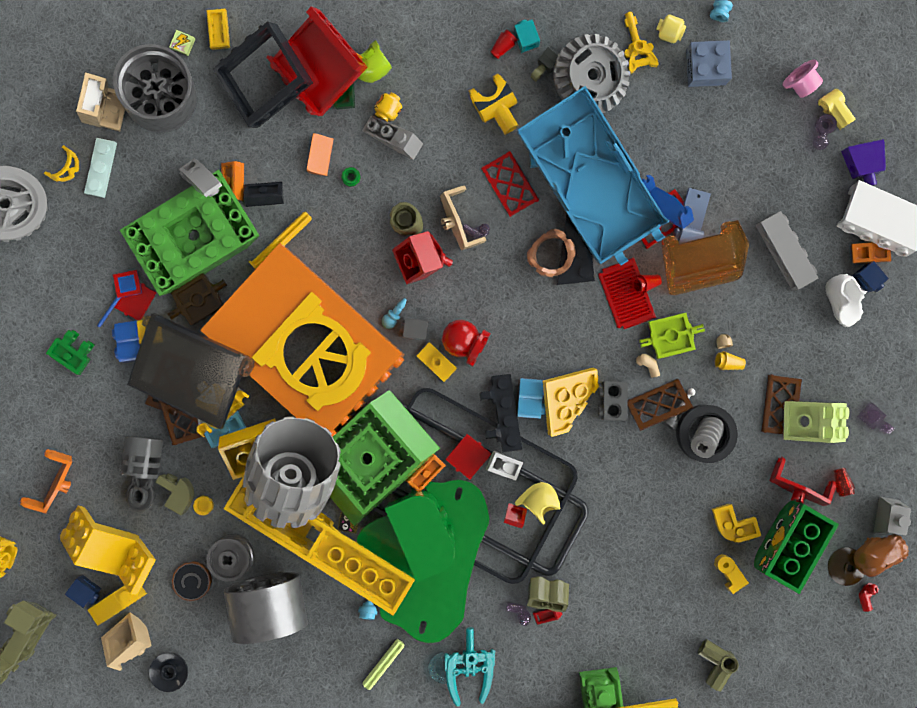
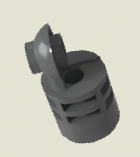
[120,436,163,512]

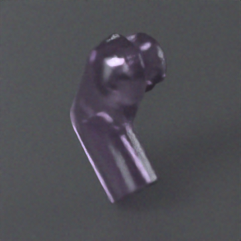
[463,223,490,240]
[506,602,531,626]

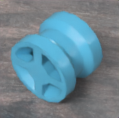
[709,0,733,22]

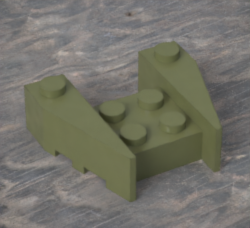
[0,601,57,684]

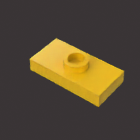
[206,9,230,50]
[417,342,457,382]

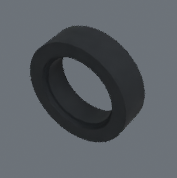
[676,405,738,463]

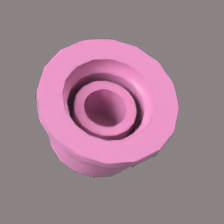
[783,59,823,98]

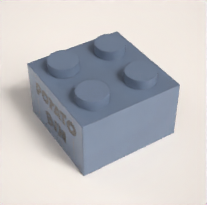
[686,40,732,87]

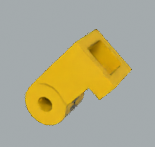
[714,554,749,594]

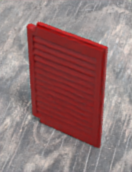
[598,257,656,329]

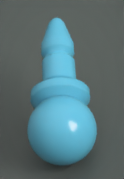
[381,298,407,329]

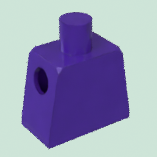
[841,139,886,186]

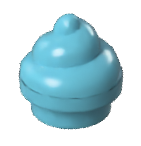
[358,600,377,620]

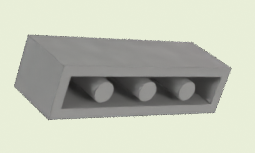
[755,211,819,291]

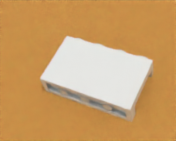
[837,180,917,257]

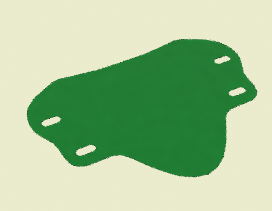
[357,480,490,643]

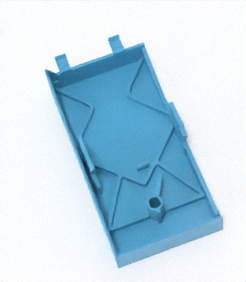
[516,86,670,265]

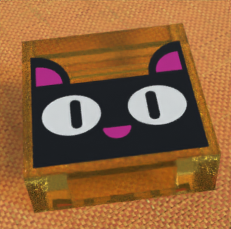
[338,511,359,534]

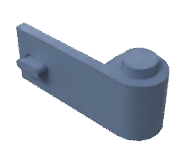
[673,188,711,249]

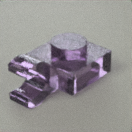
[857,402,894,435]

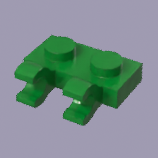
[46,330,95,375]

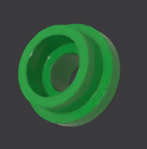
[341,167,361,187]

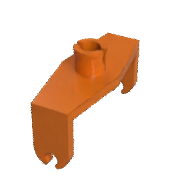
[20,449,72,513]

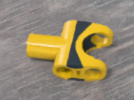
[469,74,519,135]

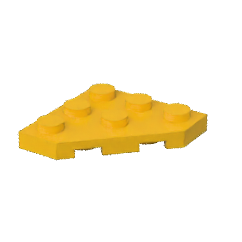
[542,367,599,437]

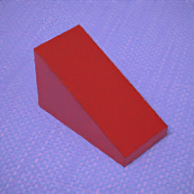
[533,609,562,625]

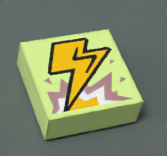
[169,30,195,56]

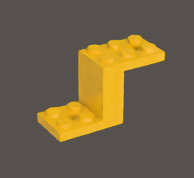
[60,505,156,595]

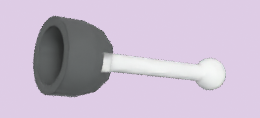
[662,388,695,430]

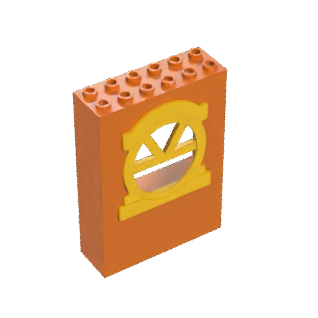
[200,243,405,437]

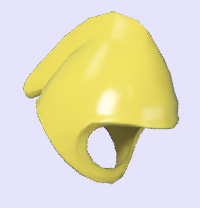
[515,482,560,525]

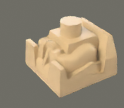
[101,613,152,671]

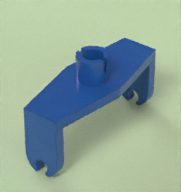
[642,175,694,229]

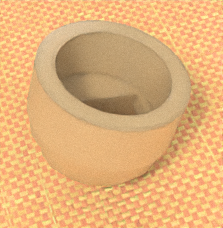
[716,334,733,349]

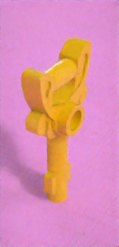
[624,12,659,74]

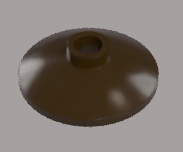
[828,547,864,586]

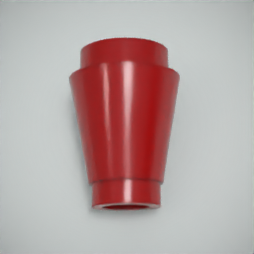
[490,29,517,59]
[632,274,662,294]

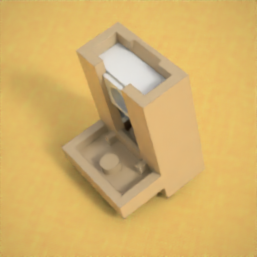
[76,73,125,132]

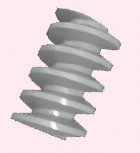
[691,417,724,458]

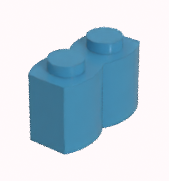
[517,378,545,419]

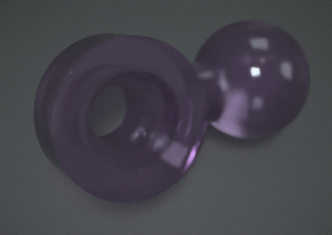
[813,114,837,150]

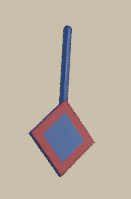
[97,270,142,327]

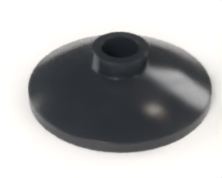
[149,653,188,692]

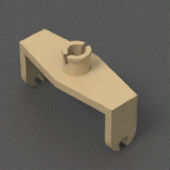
[440,186,487,251]

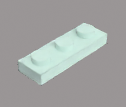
[84,138,117,198]

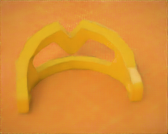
[44,145,79,182]

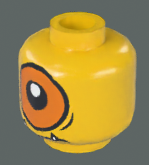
[374,92,402,122]

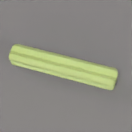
[363,639,404,690]

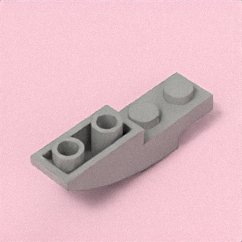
[179,158,222,197]

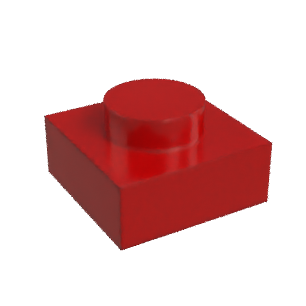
[504,503,527,528]

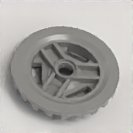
[553,34,630,113]
[0,166,48,242]

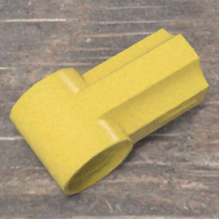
[818,89,855,130]

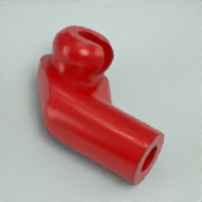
[859,583,879,612]

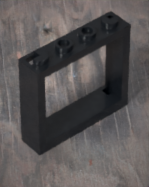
[213,21,313,128]

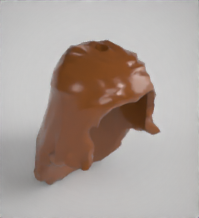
[854,534,909,577]

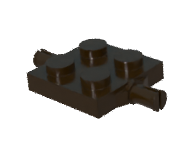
[167,273,228,326]

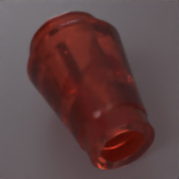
[833,468,856,497]

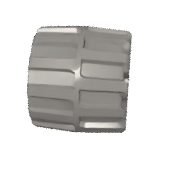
[243,416,341,529]

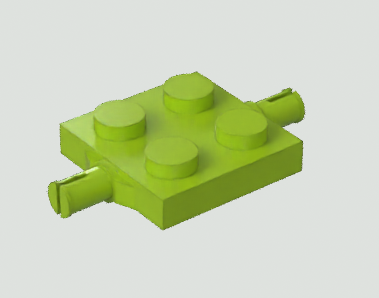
[639,313,705,359]

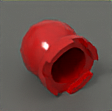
[442,320,491,367]

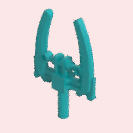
[444,627,495,707]

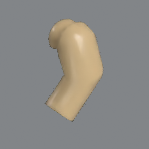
[636,354,660,378]

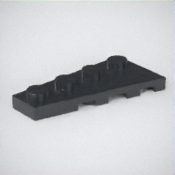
[557,213,595,285]

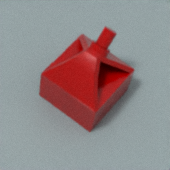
[392,231,453,285]

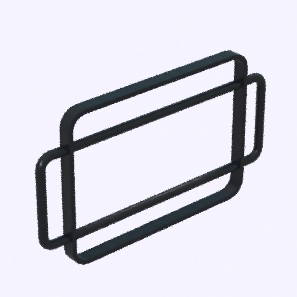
[373,388,589,584]

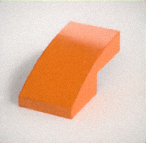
[851,243,891,264]

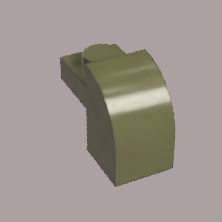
[156,473,194,516]

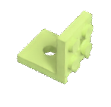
[784,401,849,443]

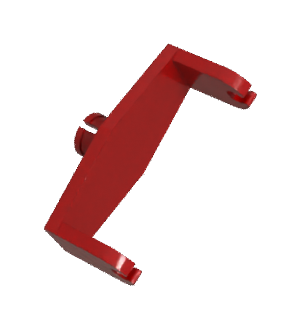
[769,456,836,506]

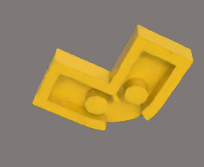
[712,503,761,542]

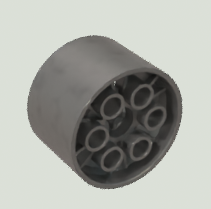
[113,44,197,132]
[224,572,308,644]

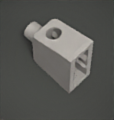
[874,497,911,536]

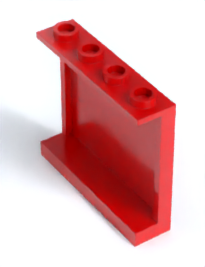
[266,6,368,116]

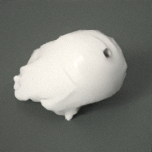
[825,274,867,327]

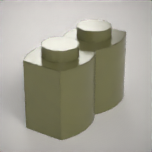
[527,576,569,612]

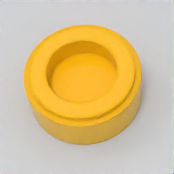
[193,496,214,515]

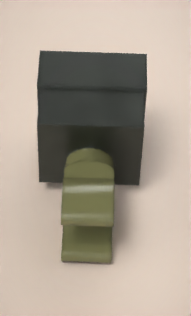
[531,47,558,82]

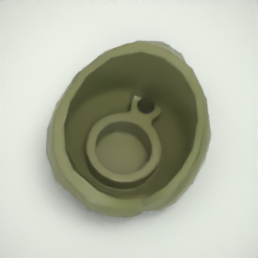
[390,202,423,236]

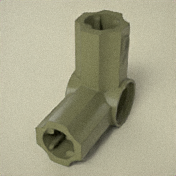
[698,639,739,692]

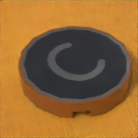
[172,561,212,601]

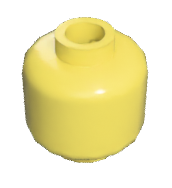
[656,15,686,44]

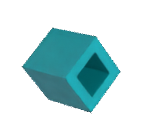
[514,19,540,53]

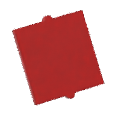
[114,283,156,321]
[445,434,491,480]

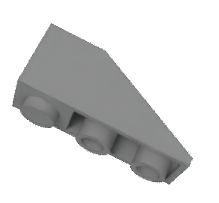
[362,115,423,160]

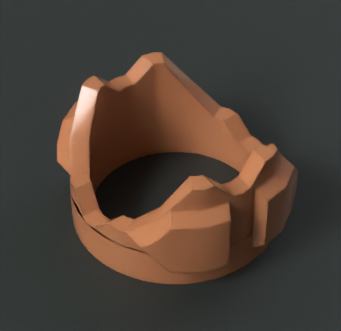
[527,229,576,277]

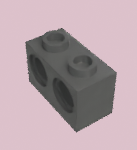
[598,382,628,421]

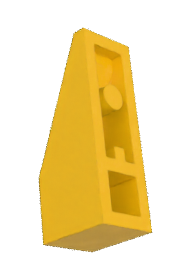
[88,585,147,626]

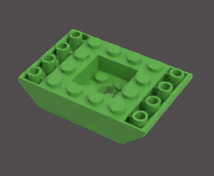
[120,170,260,296]
[330,390,440,526]

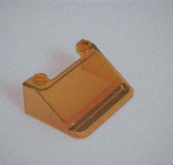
[662,220,749,295]

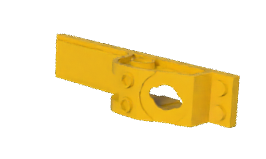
[224,476,415,616]

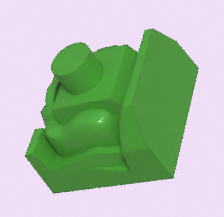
[579,667,623,708]

